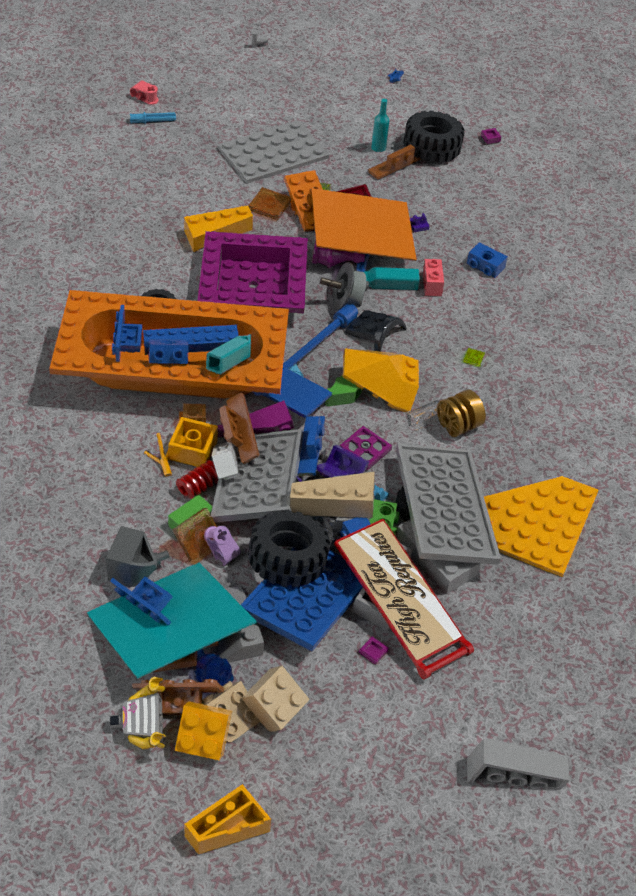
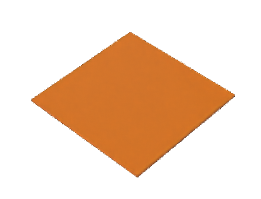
[311,188,417,261]

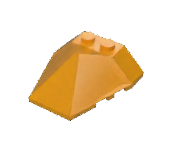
[343,348,419,412]

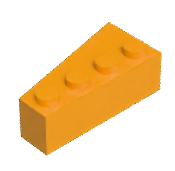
[184,206,253,252]

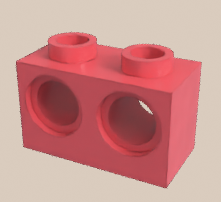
[422,259,444,296]

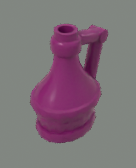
[312,240,365,268]

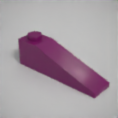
[218,401,295,437]

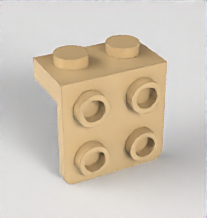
[202,681,260,742]

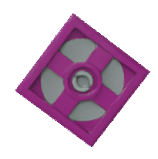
[339,426,392,471]

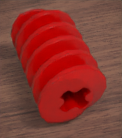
[176,460,219,499]

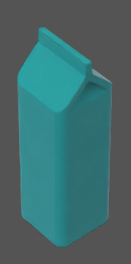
[364,267,420,290]
[206,334,251,374]

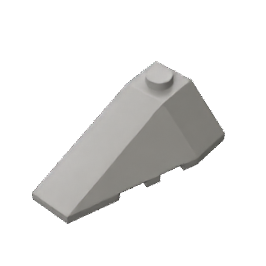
[216,586,264,665]

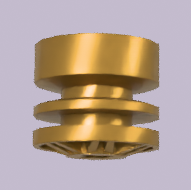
[437,389,486,437]

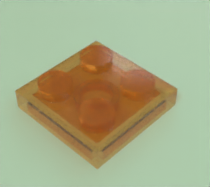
[248,187,291,221]
[172,508,217,565]

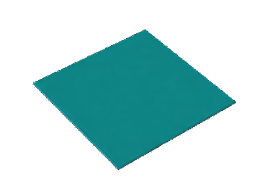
[87,562,257,679]

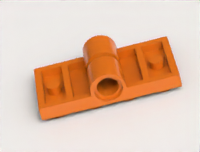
[284,170,323,232]

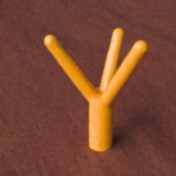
[144,433,172,477]

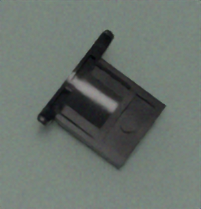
[345,310,407,352]

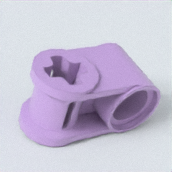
[204,526,241,566]

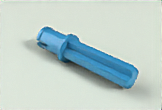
[130,112,176,124]

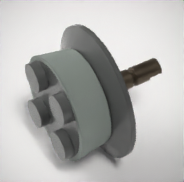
[319,262,369,310]

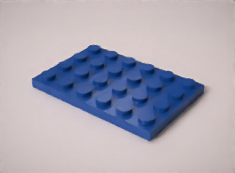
[241,548,363,651]

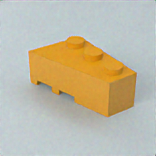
[184,784,271,855]

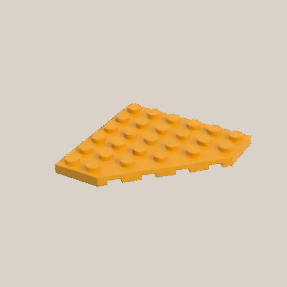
[484,476,599,577]

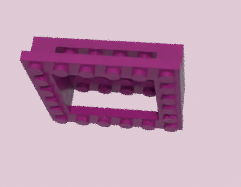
[197,231,308,314]

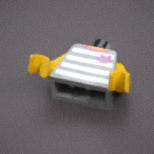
[110,677,166,750]

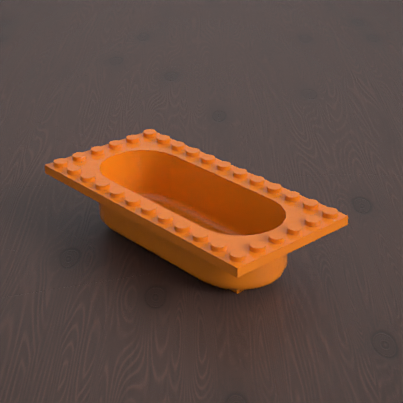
[49,290,289,399]

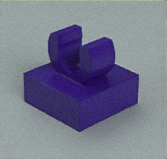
[410,213,430,232]

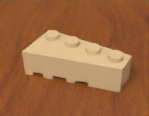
[290,472,375,518]

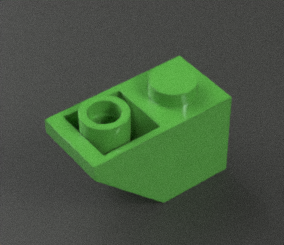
[325,374,363,407]

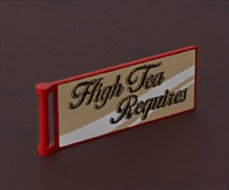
[334,519,474,680]

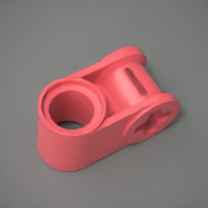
[130,80,159,105]

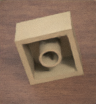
[241,666,310,732]

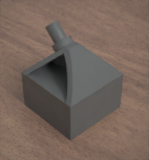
[106,526,170,588]

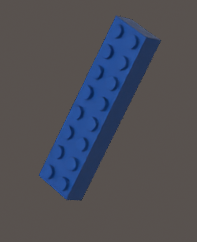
[143,325,238,355]

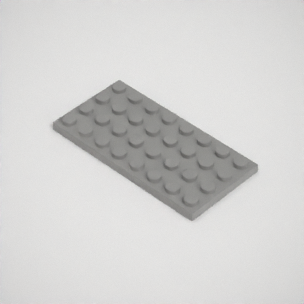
[396,443,501,565]

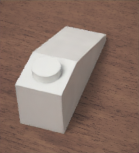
[212,442,238,480]

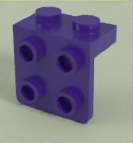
[316,445,370,478]

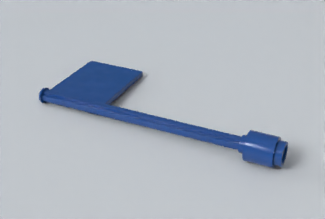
[253,304,358,418]

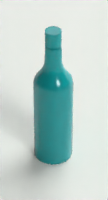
[371,98,390,152]

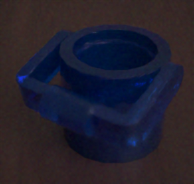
[193,653,234,686]

